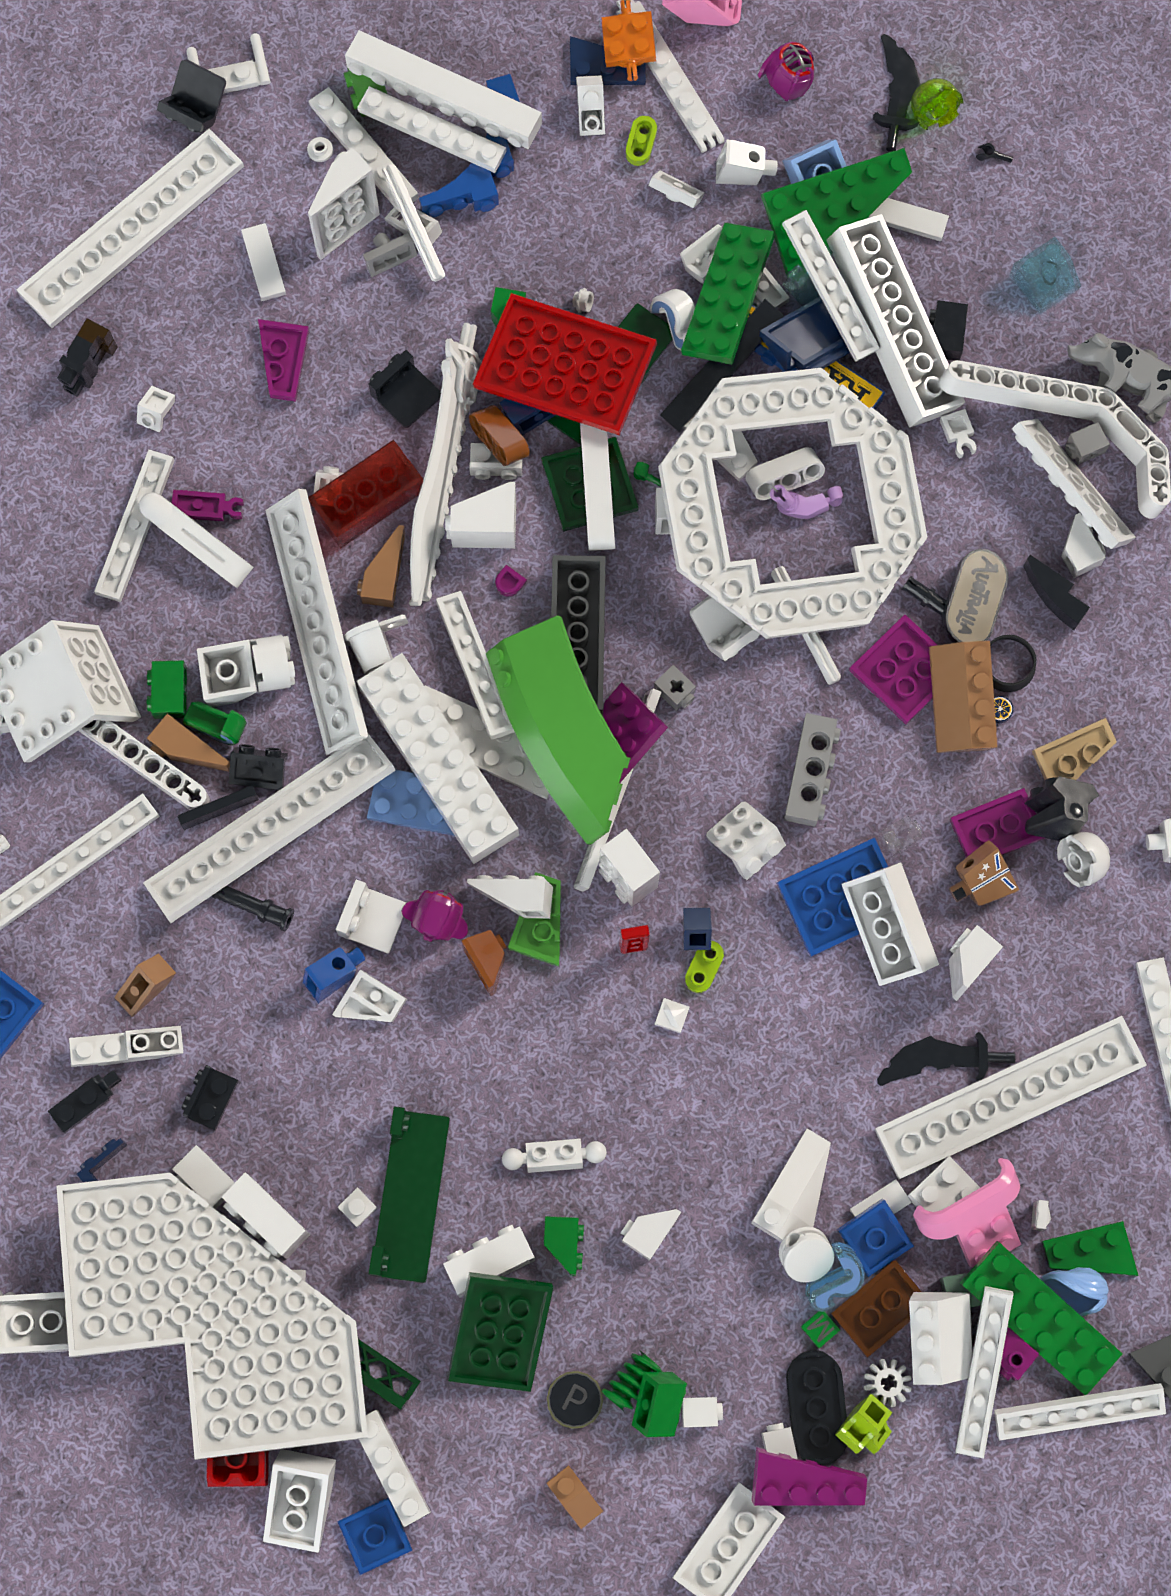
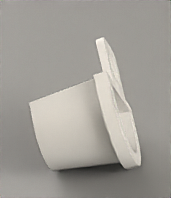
[343,615,408,675]

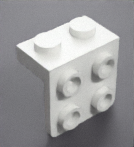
[690,595,760,661]
[706,802,786,880]

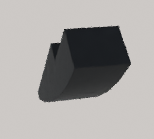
[1023,555,1090,630]

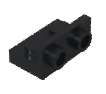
[229,744,288,790]
[181,1065,239,1131]

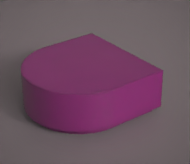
[495,565,527,597]

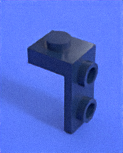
[76,1138,127,1183]

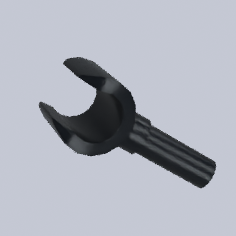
[976,143,1013,163]

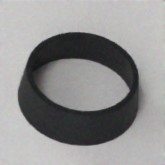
[990,635,1036,692]

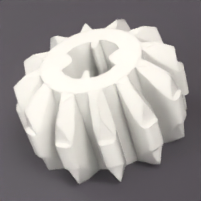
[864,1359,911,1407]

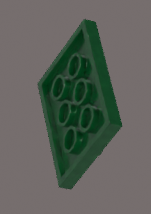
[447,1272,553,1392]

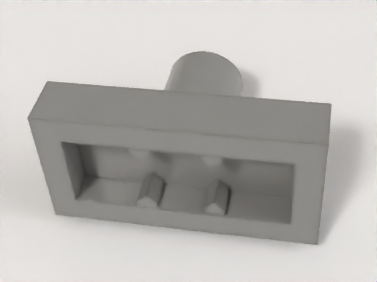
[363,233,417,277]

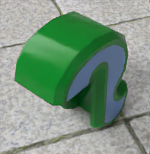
[183,701,247,745]

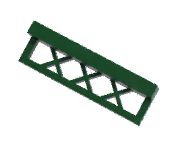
[358,1339,421,1410]

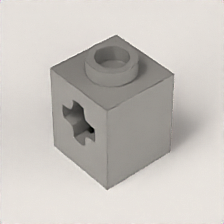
[1065,422,1110,465]
[654,665,696,711]

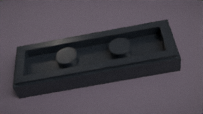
[177,786,259,830]

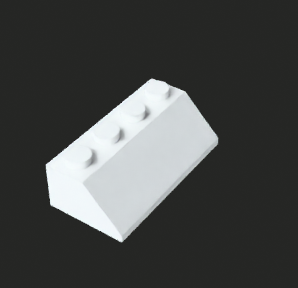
[841,862,939,986]

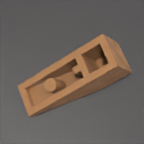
[357,525,406,608]
[147,714,230,772]

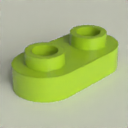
[626,116,657,166]
[685,941,724,993]

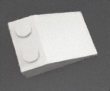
[0,1292,69,1354]
[263,1449,336,1553]

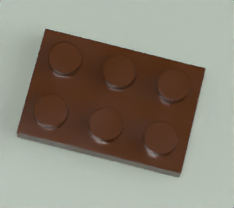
[830,1260,922,1358]

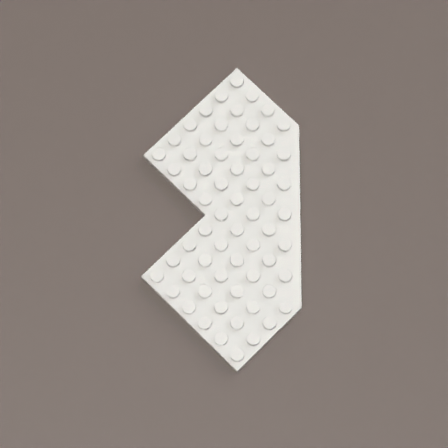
[57,1173,368,1460]

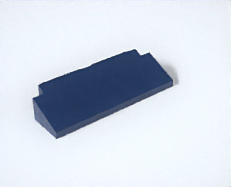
[760,296,850,371]

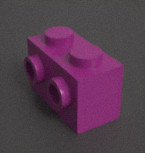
[972,1327,1039,1381]

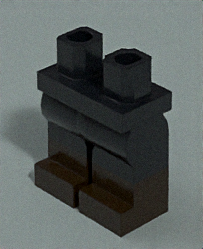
[57,318,118,397]

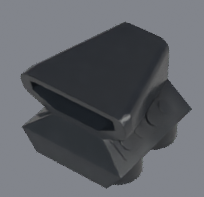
[1024,776,1100,841]

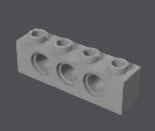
[784,713,841,827]

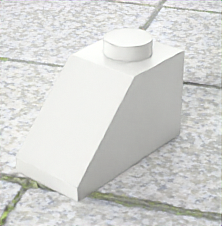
[621,1209,681,1261]

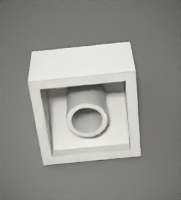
[197,640,257,707]

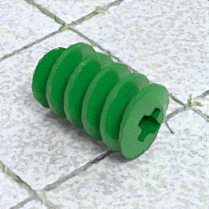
[602,1350,663,1412]

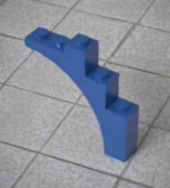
[419,74,520,217]

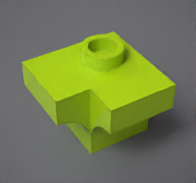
[835,1394,892,1454]

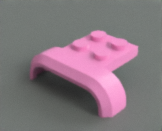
[913,1158,1021,1269]

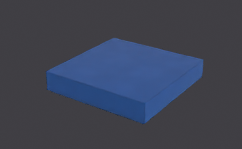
[837,1198,914,1277]
[337,1497,413,1575]

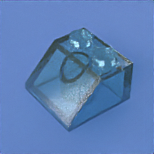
[1009,237,1081,314]

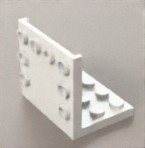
[0,620,141,762]

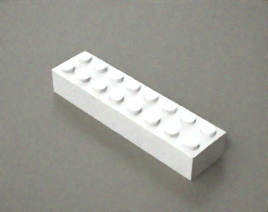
[826,214,965,428]
[357,653,519,864]

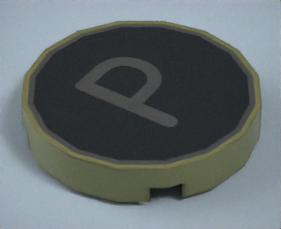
[547,1371,603,1429]

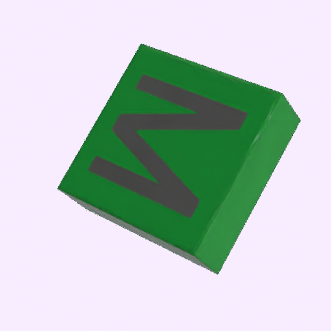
[801,1309,840,1349]

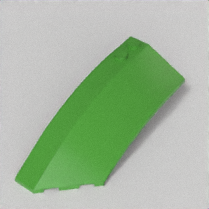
[486,615,630,845]

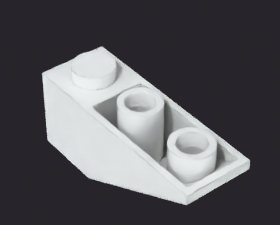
[467,875,553,918]

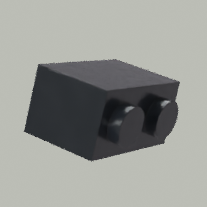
[928,300,968,361]

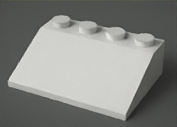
[308,147,380,260]

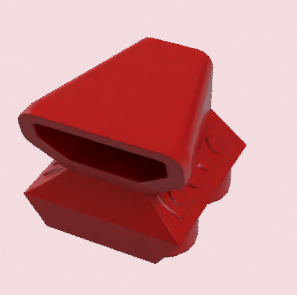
[207,1451,269,1487]

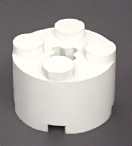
[250,635,295,692]

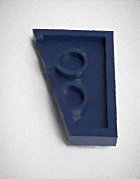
[570,36,646,85]

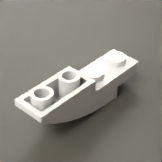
[69,1026,183,1067]

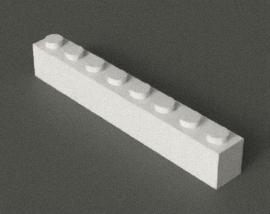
[345,30,542,149]

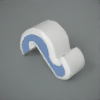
[650,289,695,351]

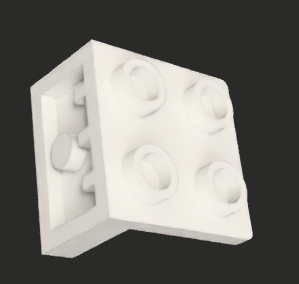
[336,879,406,954]

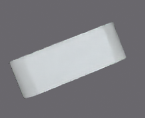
[745,447,825,500]

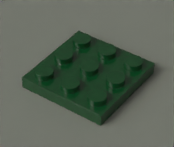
[541,436,639,532]

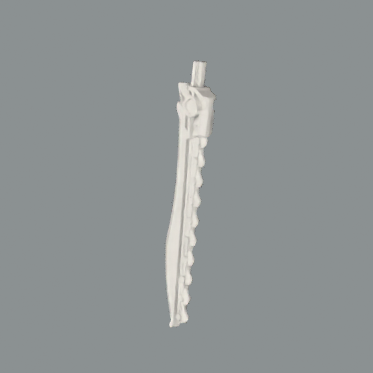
[409,323,482,606]

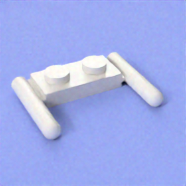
[186,33,271,94]

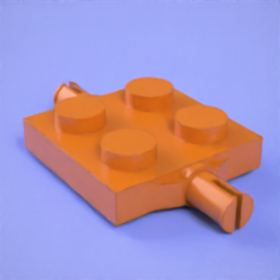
[601,0,656,81]

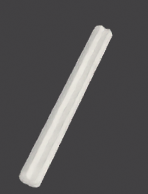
[382,164,445,282]
[771,566,841,685]

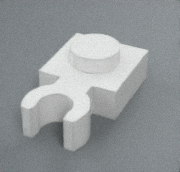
[940,409,976,458]

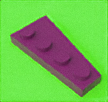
[752,1447,867,1506]

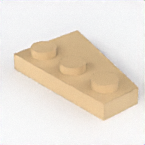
[1032,718,1117,780]

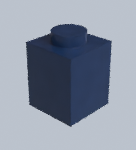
[683,908,712,950]

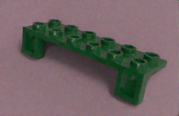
[369,1106,450,1283]

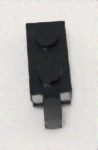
[48,1070,122,1134]

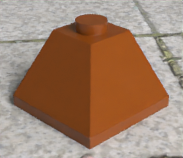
[461,930,507,996]

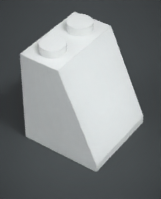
[445,482,516,549]

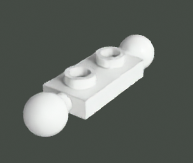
[502,1139,607,1173]

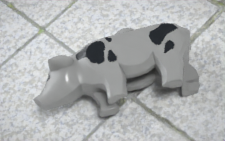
[1067,333,1171,423]

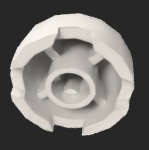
[1057,832,1110,887]

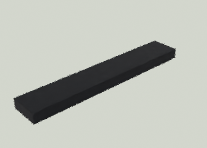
[660,299,784,433]

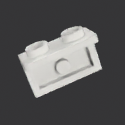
[680,224,722,284]

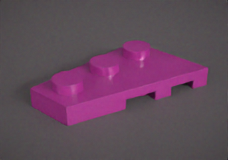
[258,319,309,402]

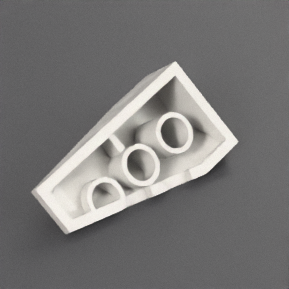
[751,1129,831,1242]

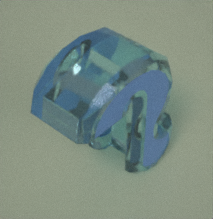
[805,1242,865,1312]

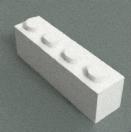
[359,1410,431,1527]

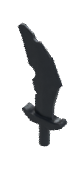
[873,34,921,152]
[877,1032,1016,1086]

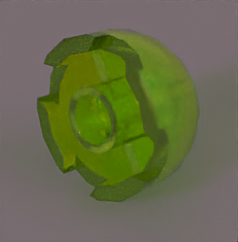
[911,78,963,130]

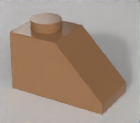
[114,953,176,1017]
[546,1465,603,1529]

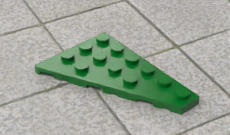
[761,148,912,291]

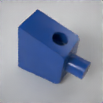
[303,947,365,1004]

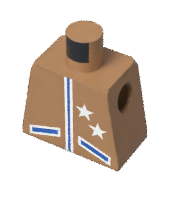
[949,840,1019,906]

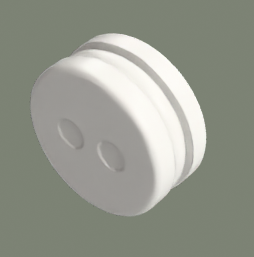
[779,1227,834,1282]

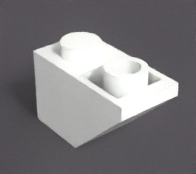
[576,76,605,136]
[1061,513,1106,578]

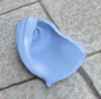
[1039,1267,1109,1316]

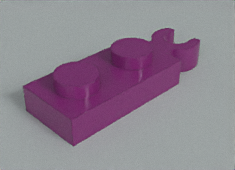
[172,489,244,522]

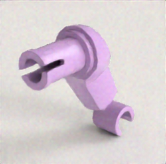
[770,485,843,519]

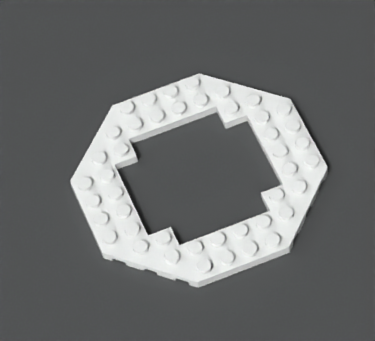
[658,368,927,639]

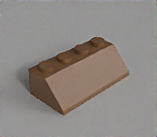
[929,641,997,753]

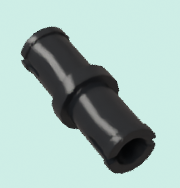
[901,576,947,616]

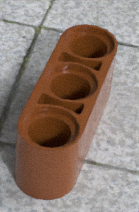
[469,405,530,466]

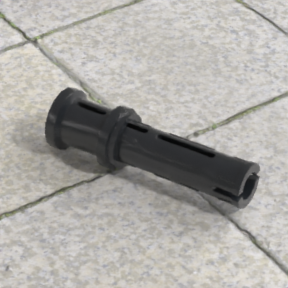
[212,886,294,932]

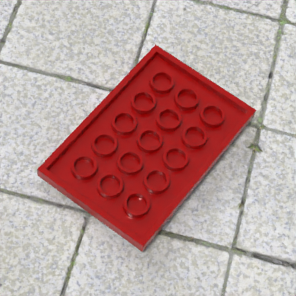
[473,293,657,436]

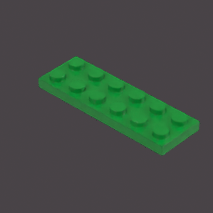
[681,222,774,364]
[960,1241,1123,1395]

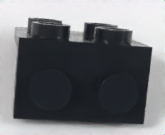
[157,59,226,133]
[368,350,441,428]

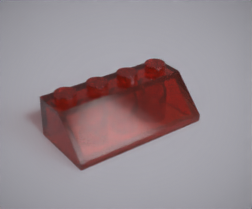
[308,439,424,549]

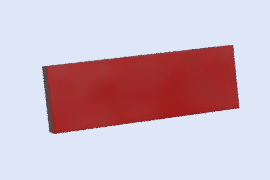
[619,925,650,954]

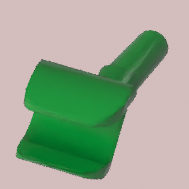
[633,462,662,487]

